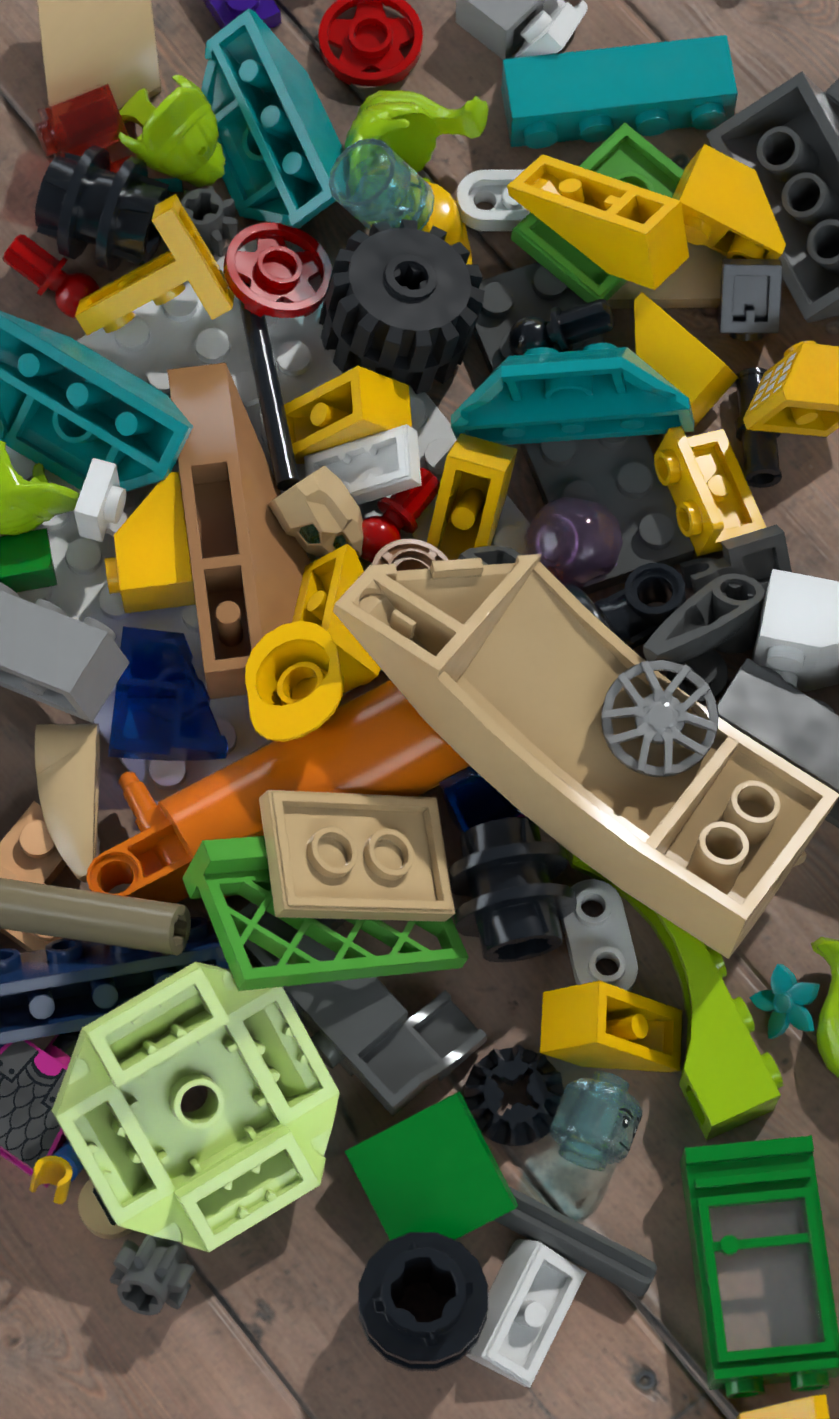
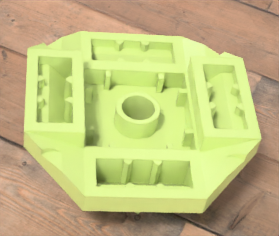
[52,962,340,1252]

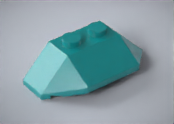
[201,8,348,229]
[0,311,194,492]
[451,343,694,445]

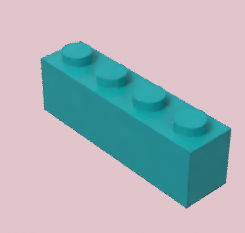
[501,35,738,149]

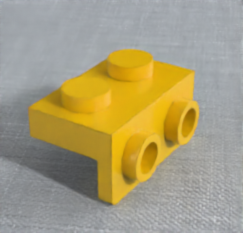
[654,426,766,556]

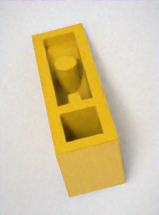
[507,154,689,290]

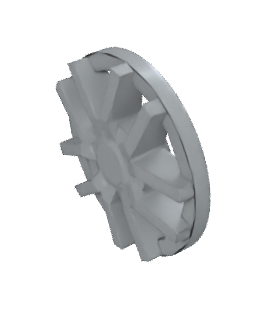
[601,660,719,777]

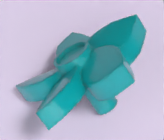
[749,964,820,1039]

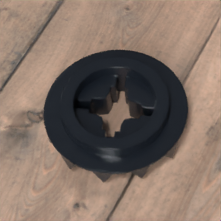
[464,1044,565,1146]

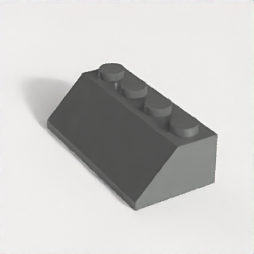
[706,71,839,323]

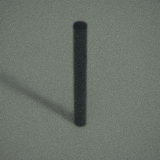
[238,282,300,491]

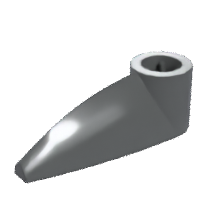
[643,573,765,663]

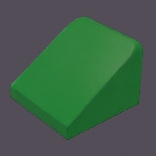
[0,528,57,593]

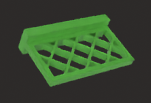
[182,836,469,991]

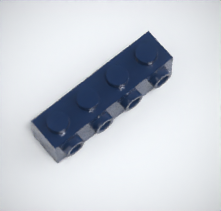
[0,917,229,1045]

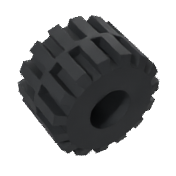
[319,219,485,394]

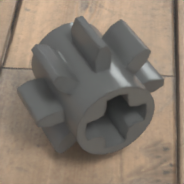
[181,186,239,257]
[110,1235,195,1315]

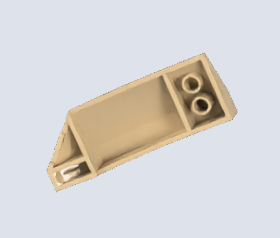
[333,554,839,959]

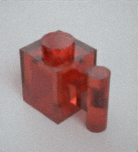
[34,84,134,173]

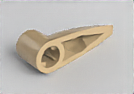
[35,724,101,883]

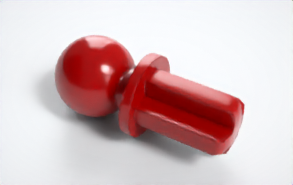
[3,234,100,318]
[361,467,440,563]

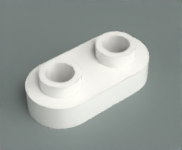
[456,170,530,231]
[561,879,638,992]

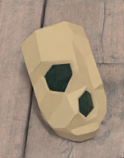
[268,466,363,558]

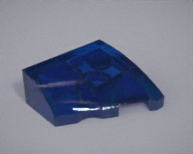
[108,626,228,761]

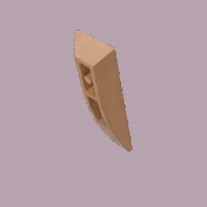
[167,363,311,700]

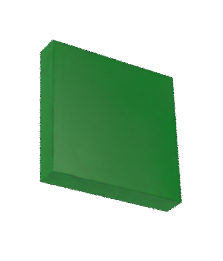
[344,1091,519,1240]

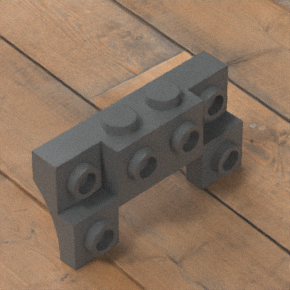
[239,902,487,1116]

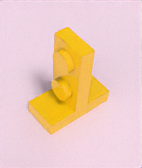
[75,194,234,336]

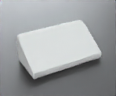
[465,1239,586,1388]

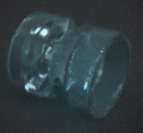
[329,138,434,231]

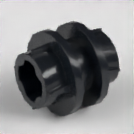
[35,145,170,272]
[448,817,577,963]
[358,1232,488,1371]

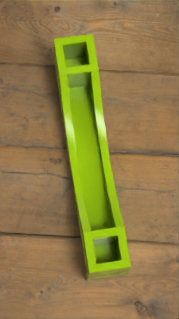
[560,844,783,1141]

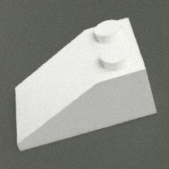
[752,569,839,692]

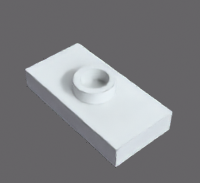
[304,424,422,505]

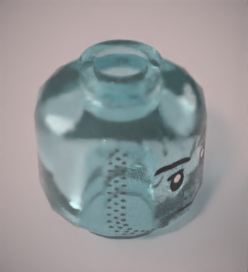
[550,1071,643,1171]

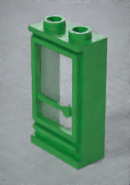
[680,1135,839,1398]

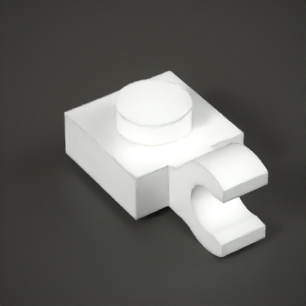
[514,0,588,58]
[74,458,129,542]

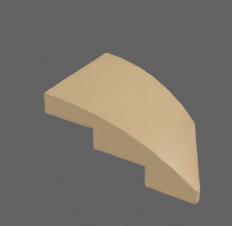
[37,0,162,149]

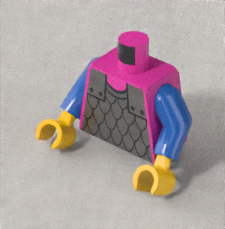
[0,1031,83,1204]

